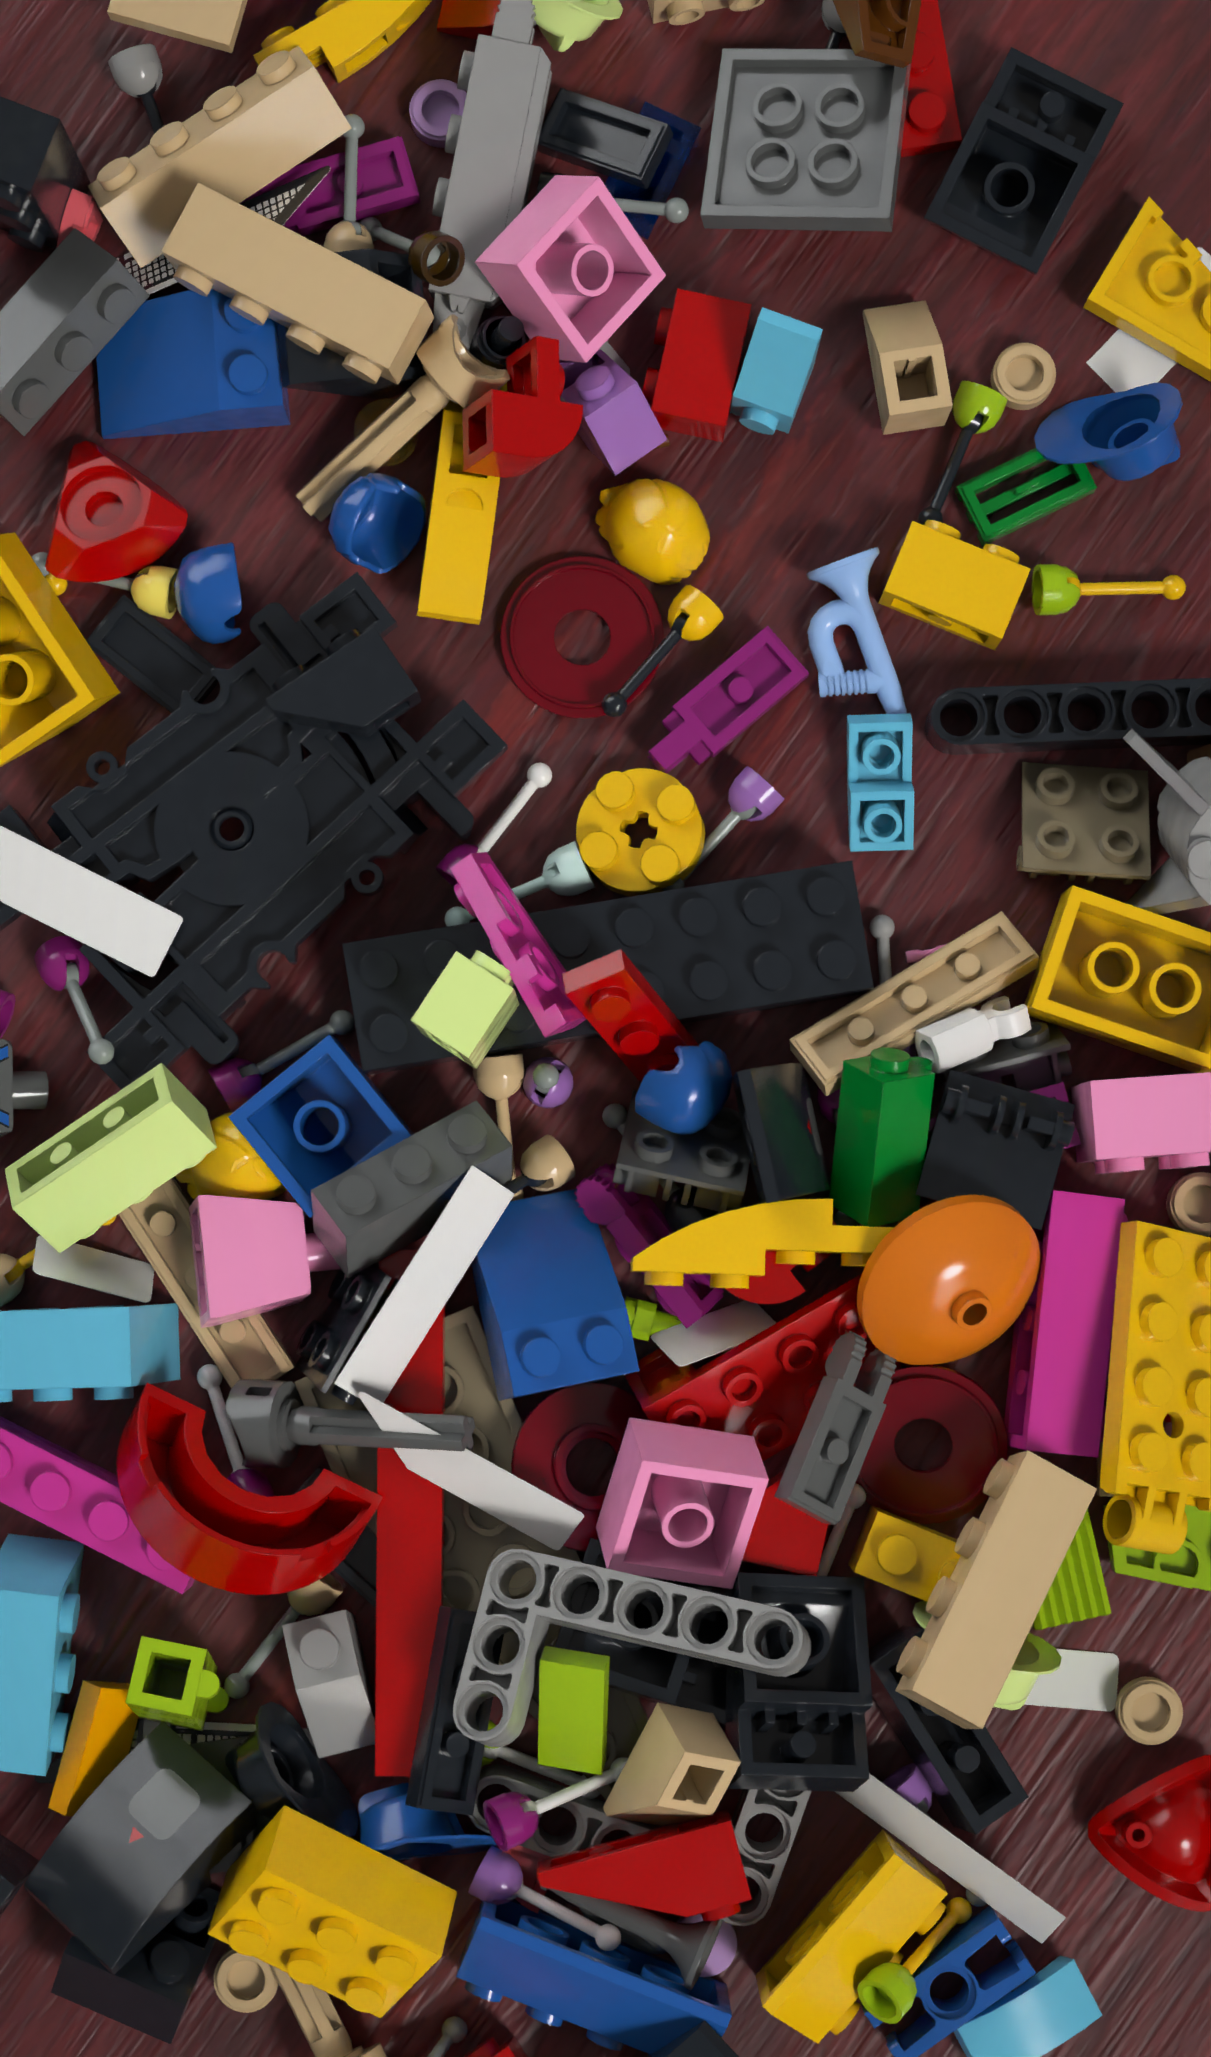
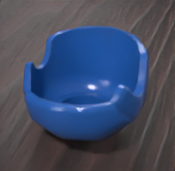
[328,473,426,574]
[174,542,242,644]
[635,1041,732,1135]

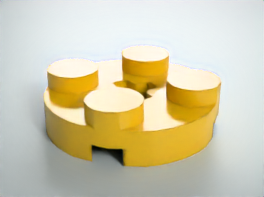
[576,768,705,897]

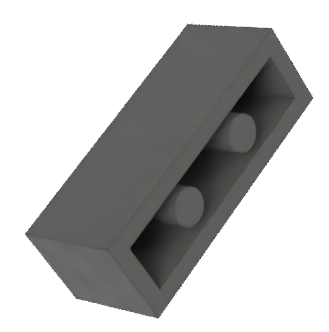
[0,228,150,436]
[311,1100,512,1278]

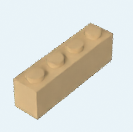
[88,46,352,268]
[161,183,434,385]
[895,1450,1097,1729]

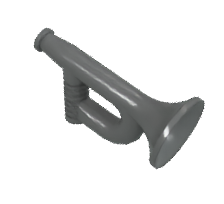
[541,1887,723,1991]

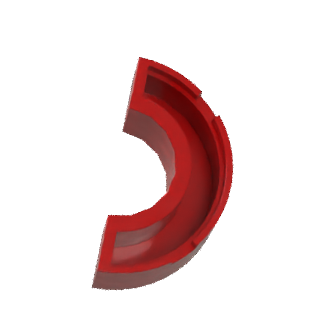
[116,1382,383,1595]

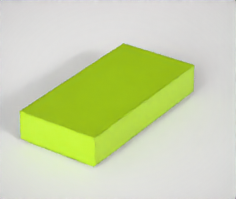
[538,1646,610,1775]

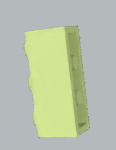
[411,950,519,1069]
[5,1062,217,1253]

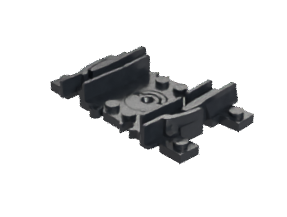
[0,572,508,1090]

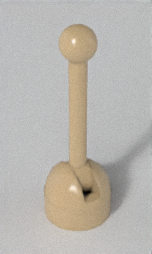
[473,1053,524,1201]

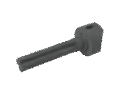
[225,1379,475,1469]

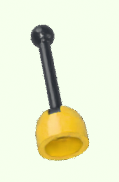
[602,585,724,717]

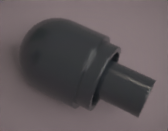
[470,315,526,370]

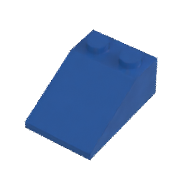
[96,289,291,439]
[471,1189,640,1401]

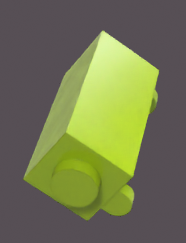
[126,1636,230,1731]

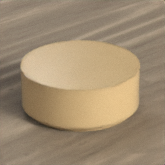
[991,343,1056,410]
[1166,1172,1211,1236]
[1115,1677,1183,1745]
[214,1947,279,2013]

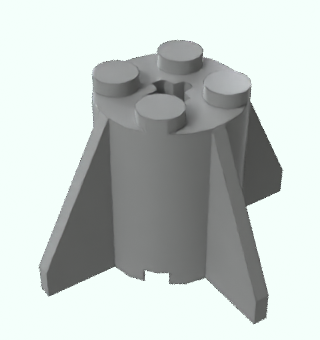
[1123,729,1211,915]

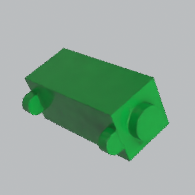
[829,1048,935,1227]

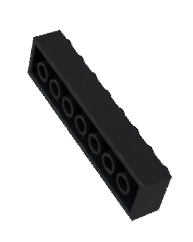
[342,861,874,1075]

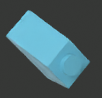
[730,307,823,435]

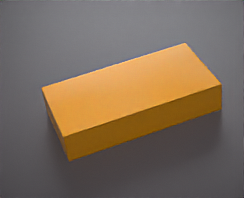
[48,1680,139,1816]

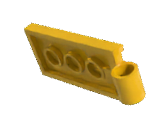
[1099,1220,1211,1555]

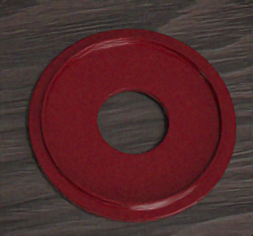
[500,556,664,719]
[855,1365,1008,1524]
[511,1383,649,1552]

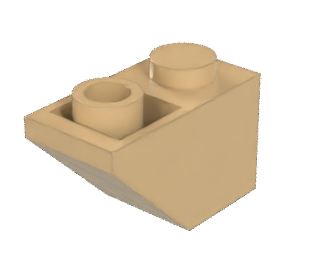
[863,300,953,435]
[603,1703,741,1826]

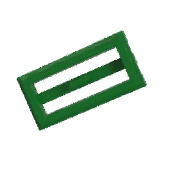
[954,448,1097,547]

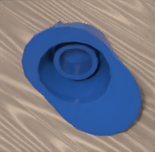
[1034,383,1183,481]
[358,1783,498,1862]

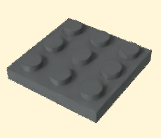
[700,48,911,232]

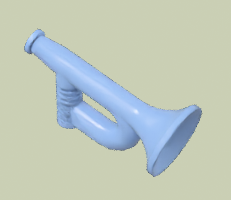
[806,547,912,717]

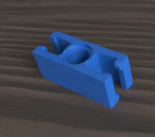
[859,1905,1036,2057]

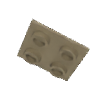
[1016,762,1151,885]

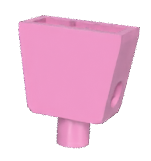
[189,1195,341,1328]

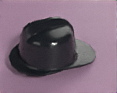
[225,1702,359,1838]

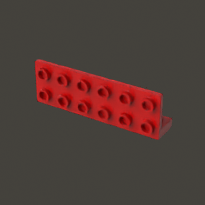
[624,1197,937,1461]

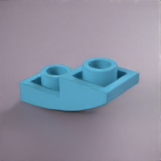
[847,713,914,852]
[954,1955,1102,2057]

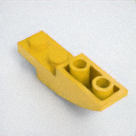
[253,0,432,83]
[417,383,507,625]
[630,1199,894,1289]

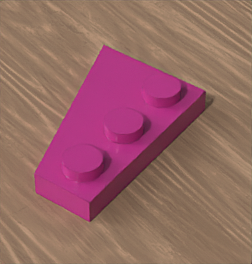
[450,852,586,1038]

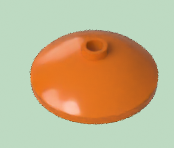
[857,1195,1040,1365]

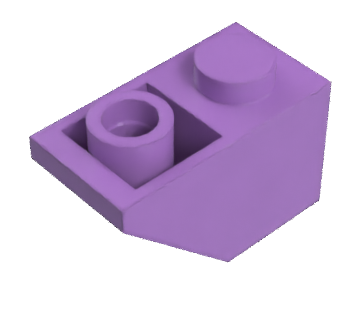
[559,349,667,475]

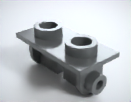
[941,1022,1072,1092]

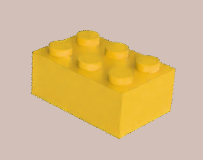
[1025,885,1211,1073]
[208,1805,457,2018]

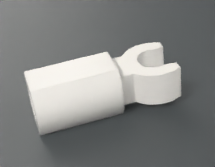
[915,996,1032,1074]

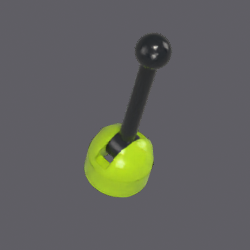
[918,381,1008,525]

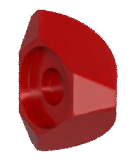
[45,440,188,582]
[1088,1755,1211,1912]

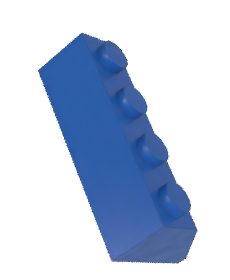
[456,1898,732,2057]

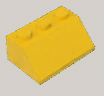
[0,532,120,767]
[755,1829,948,2044]

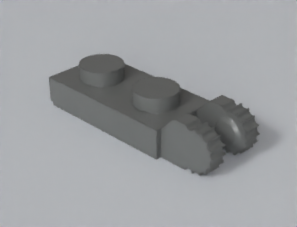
[774,1331,897,1525]

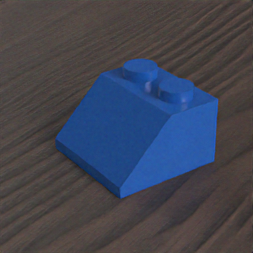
[228,1035,414,1218]

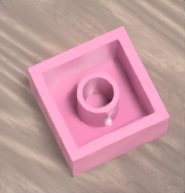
[475,175,666,363]
[1071,1072,1211,1174]
[596,1418,769,1589]

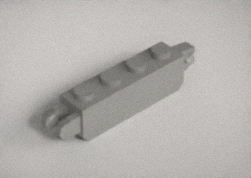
[428,0,552,351]

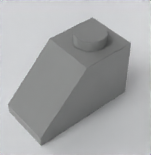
[282,1610,375,1758]

